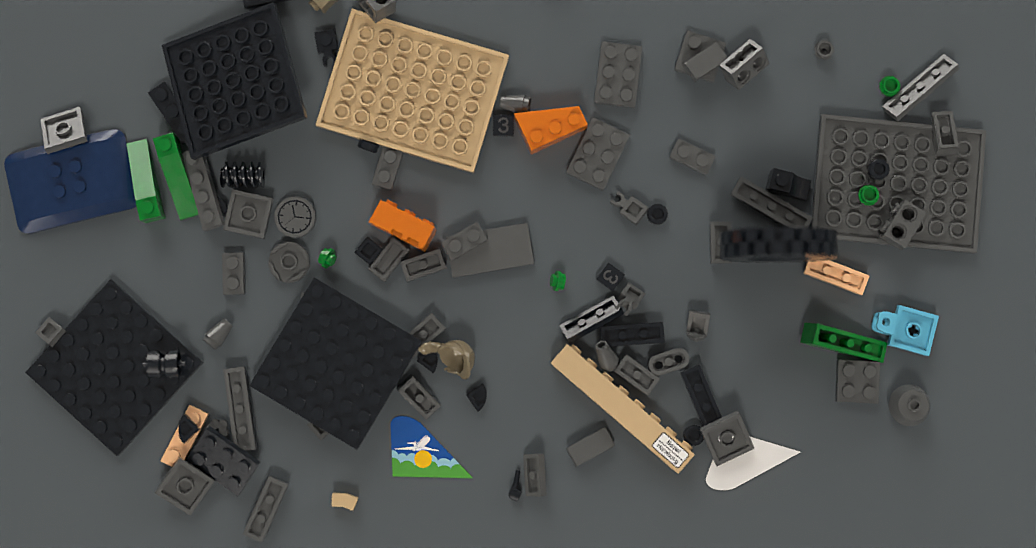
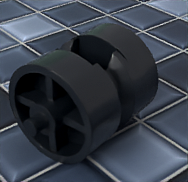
[143,350,186,378]

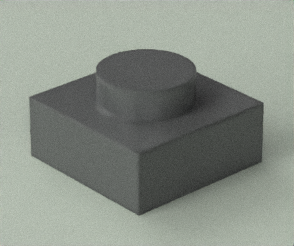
[35,317,66,347]

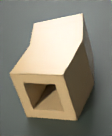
[332,493,359,511]

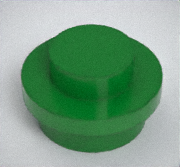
[879,76,900,97]
[858,185,879,206]
[318,248,337,268]
[550,271,566,291]

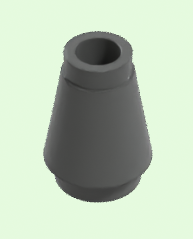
[500,95,531,113]
[203,318,233,350]
[595,341,619,372]

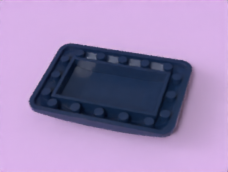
[4,129,136,234]

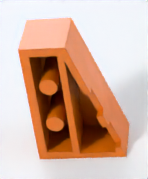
[514,106,588,154]
[369,199,437,252]

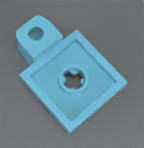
[871,305,939,356]

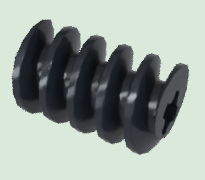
[220,161,265,188]

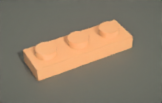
[803,260,869,295]
[161,405,209,467]

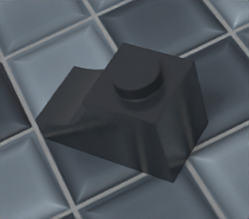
[765,168,811,201]

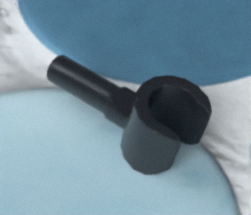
[508,470,522,501]

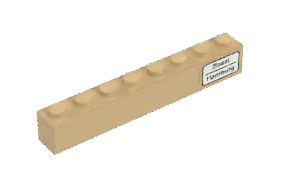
[550,344,695,474]

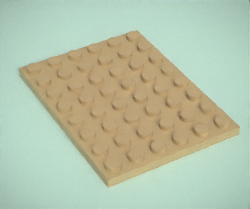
[316,9,509,173]

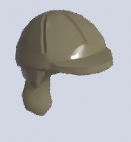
[418,340,475,380]

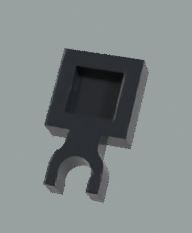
[314,29,338,67]

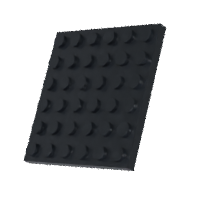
[161,2,308,160]
[249,278,422,450]
[25,279,203,456]

